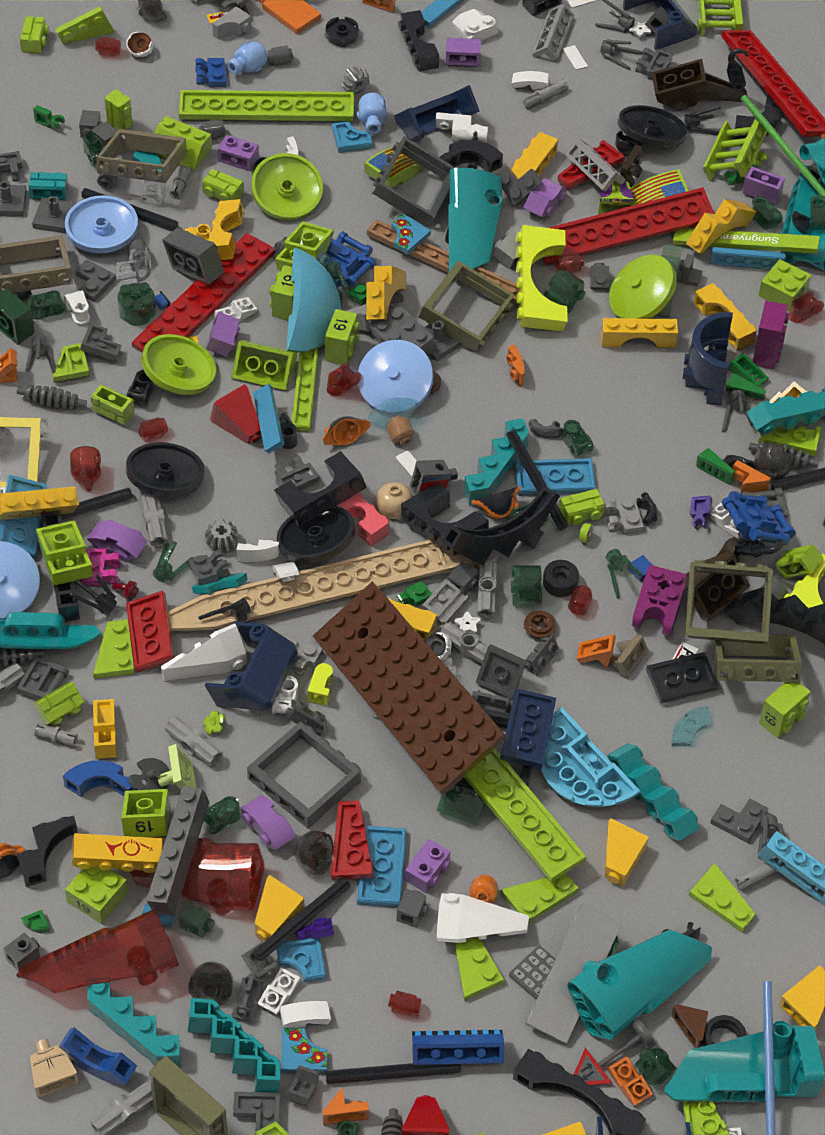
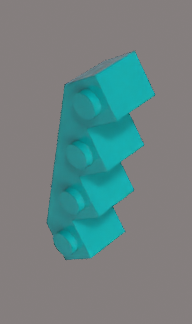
[746,388,825,436]
[464,418,529,506]
[607,743,700,841]
[87,977,181,1067]
[188,998,280,1092]

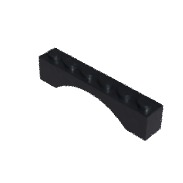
[40,510,80,622]
[513,1049,646,1135]

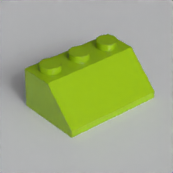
[154,116,212,171]
[231,340,298,390]

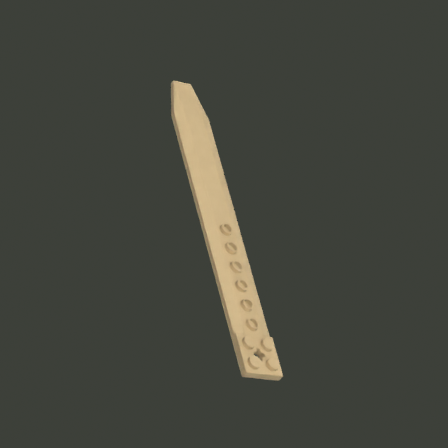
[168,540,480,632]

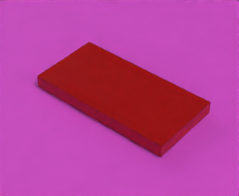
[126,590,175,673]

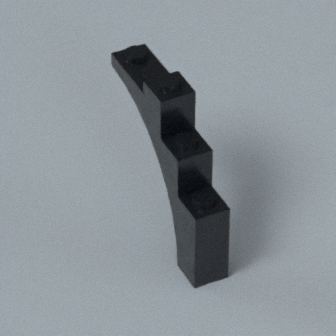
[441,486,560,566]
[725,587,825,645]

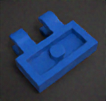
[195,58,226,87]

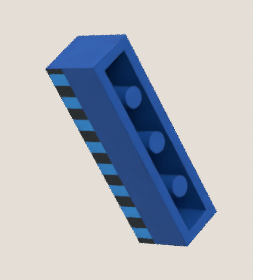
[412,1030,504,1065]

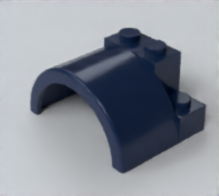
[682,312,733,405]

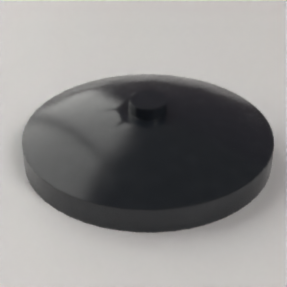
[618,105,687,147]
[126,442,204,497]
[276,506,355,563]

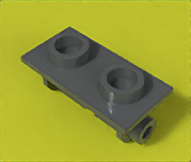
[525,634,559,677]
[472,690,513,714]
[284,699,327,735]
[232,973,264,1022]

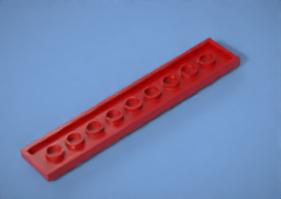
[721,30,825,138]
[542,187,714,265]
[132,233,275,352]

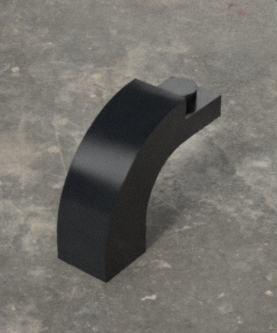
[733,95,780,140]
[440,140,503,173]

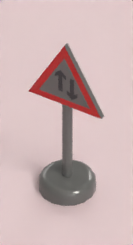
[573,1019,656,1086]

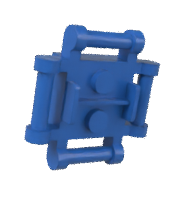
[320,231,376,288]
[722,491,796,545]

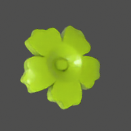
[753,151,768,167]
[203,710,226,735]

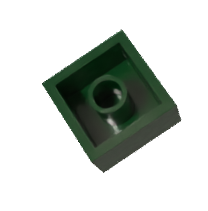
[0,289,35,345]

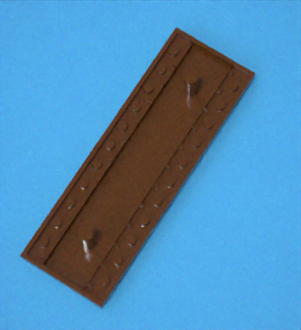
[313,581,507,795]

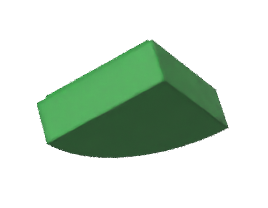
[21,910,50,933]

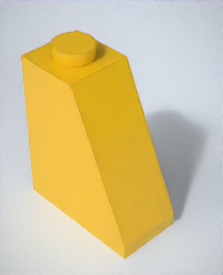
[604,818,649,887]
[254,875,305,942]
[779,965,825,1031]

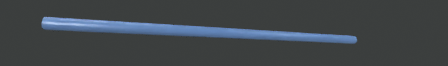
[763,981,776,1135]

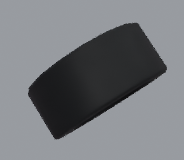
[702,1015,747,1046]

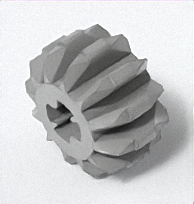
[340,64,370,94]
[205,519,239,552]

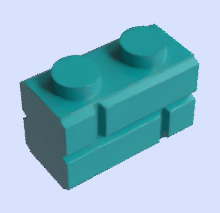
[29,172,68,200]

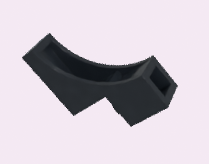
[17,815,78,887]

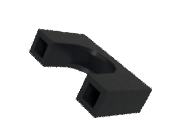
[274,451,367,527]
[401,483,489,557]

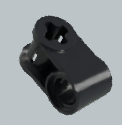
[127,370,154,407]
[279,413,298,449]

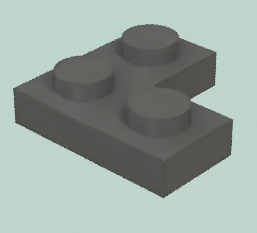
[497,166,543,206]
[75,259,116,302]
[80,323,122,361]
[710,798,768,843]
[233,1092,280,1132]

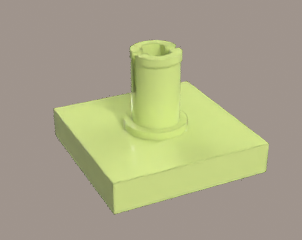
[158,744,197,790]

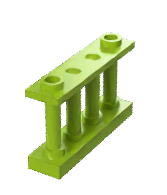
[697,0,743,36]
[703,118,767,181]

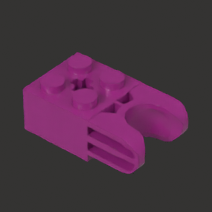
[632,564,686,636]

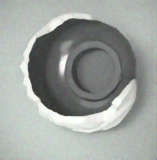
[425,632,452,662]

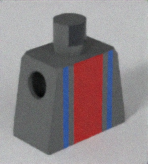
[410,460,458,496]

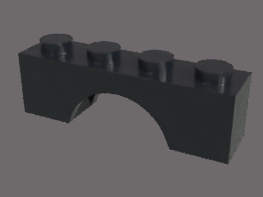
[398,10,439,71]

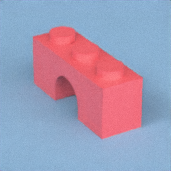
[336,492,389,546]

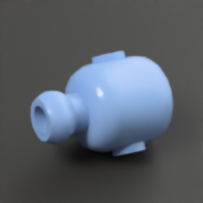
[227,41,268,74]
[357,93,387,134]

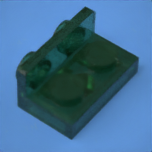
[436,786,486,825]

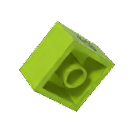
[759,259,811,312]
[269,265,294,320]
[325,309,360,366]
[759,676,811,738]
[121,789,171,837]
[65,867,128,924]

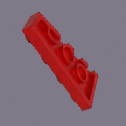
[558,140,625,190]
[330,800,374,880]

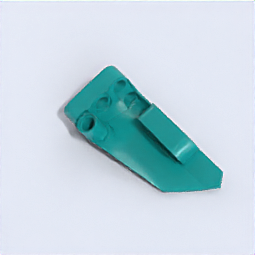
[449,168,502,272]
[0,612,102,649]
[567,930,712,1040]
[663,1020,825,1102]

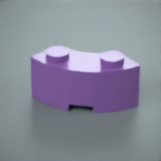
[523,178,567,217]
[87,520,147,562]
[240,795,296,850]

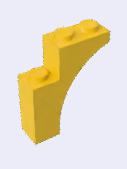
[686,199,756,254]
[366,266,406,320]

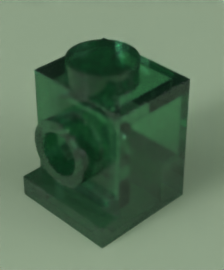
[179,900,215,938]

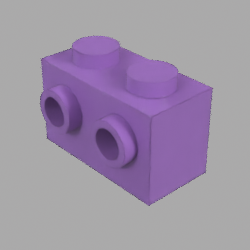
[446,38,481,66]
[218,135,259,171]
[743,167,785,205]
[206,312,240,357]
[405,839,451,893]

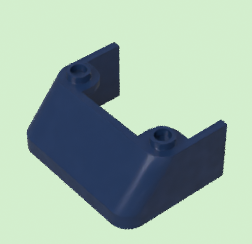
[622,0,697,50]
[394,85,480,141]
[204,622,298,711]

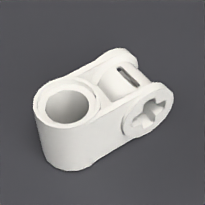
[64,290,90,325]
[272,676,298,714]

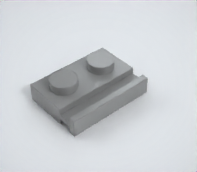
[421,579,469,626]

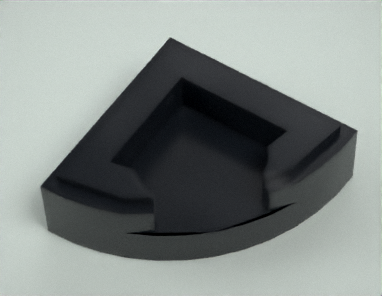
[792,211,811,235]

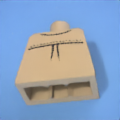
[30,1039,79,1098]

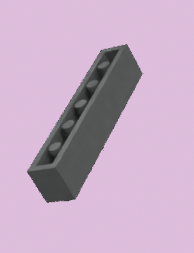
[146,787,210,916]

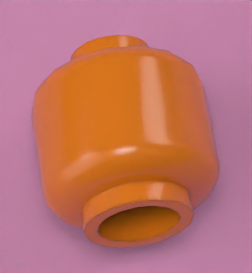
[469,875,499,904]

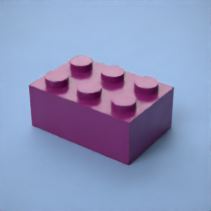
[753,300,790,369]

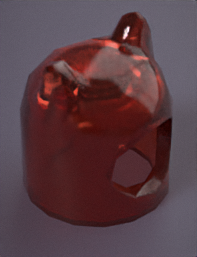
[69,446,102,492]

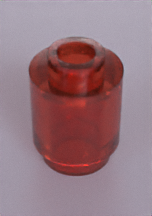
[95,37,121,55]
[556,253,584,274]
[138,417,168,441]
[568,585,592,616]
[388,990,422,1017]

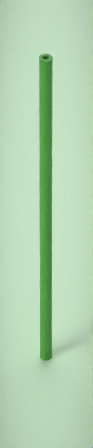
[741,95,825,201]

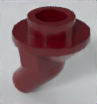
[112,580,139,601]

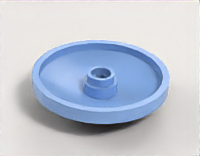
[65,196,138,253]
[357,340,434,414]
[0,541,40,620]

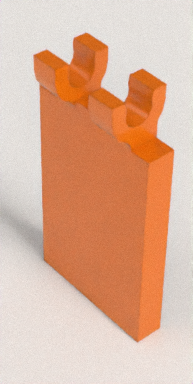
[258,0,321,34]

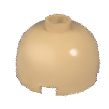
[375,482,413,521]

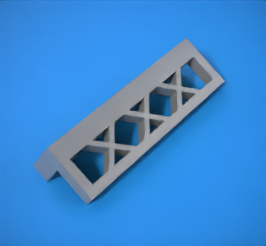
[532,3,574,61]
[565,138,626,192]

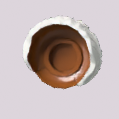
[126,32,153,58]

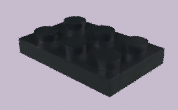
[646,652,719,703]

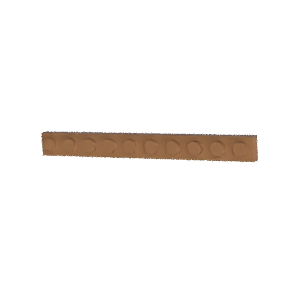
[367,219,519,306]

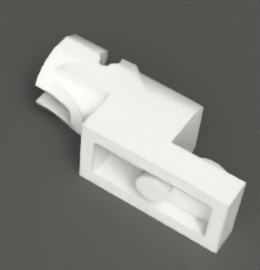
[436,113,488,143]

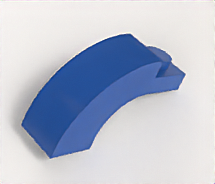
[63,760,134,797]
[59,1027,137,1085]

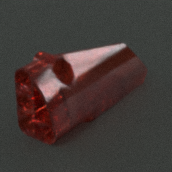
[130,838,265,915]
[16,909,179,993]

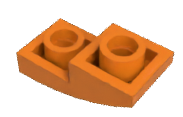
[506,344,524,387]
[606,1056,653,1106]

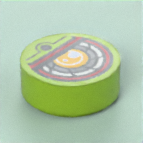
[579,523,593,544]

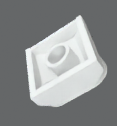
[452,9,498,40]

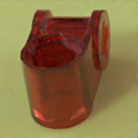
[789,291,824,323]
[326,363,361,396]

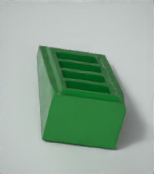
[728,353,769,387]
[726,373,766,400]
[696,448,735,485]

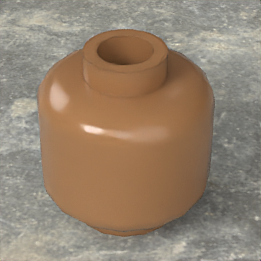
[386,415,414,445]

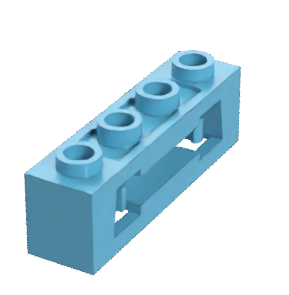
[758,831,825,905]

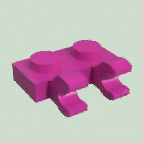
[81,548,121,586]

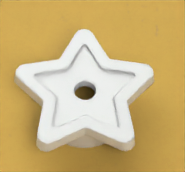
[629,21,651,38]
[454,612,481,633]

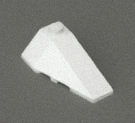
[161,624,247,681]
[437,893,529,943]

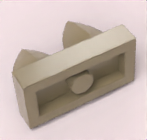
[610,634,648,678]

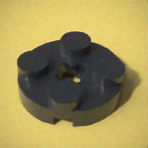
[325,17,359,47]

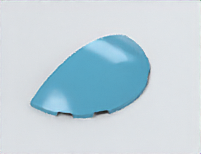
[286,248,341,352]
[541,707,641,807]

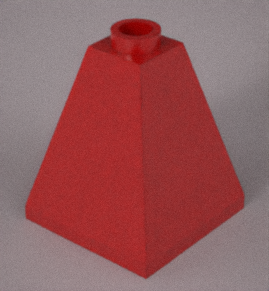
[210,384,261,443]
[402,1095,449,1135]

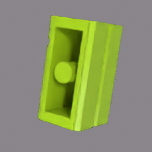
[20,16,49,53]
[105,89,133,130]
[202,168,244,201]
[91,385,135,425]
[559,489,605,525]
[775,544,823,579]
[33,682,85,726]

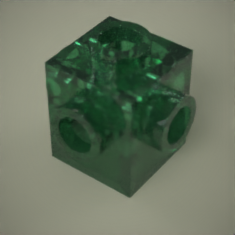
[635,1048,676,1085]

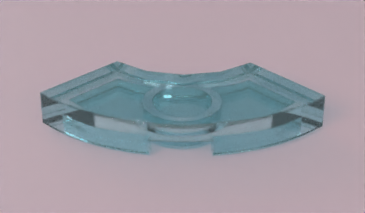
[367,397,418,427]
[671,706,711,747]

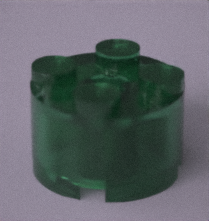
[544,269,586,314]
[117,282,156,326]
[511,565,542,606]

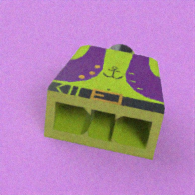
[598,181,634,214]

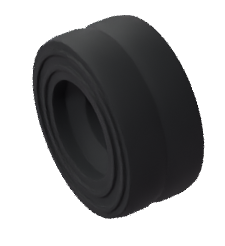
[543,560,579,597]

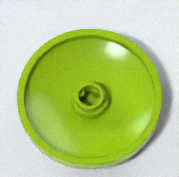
[251,153,323,221]
[609,254,677,319]
[141,334,216,395]

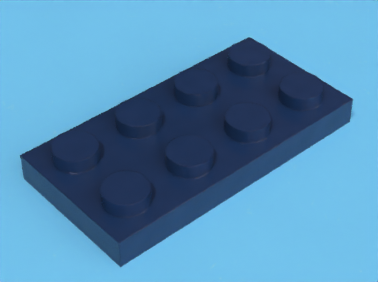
[500,689,556,769]

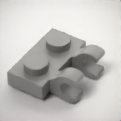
[604,496,644,534]
[284,634,323,676]

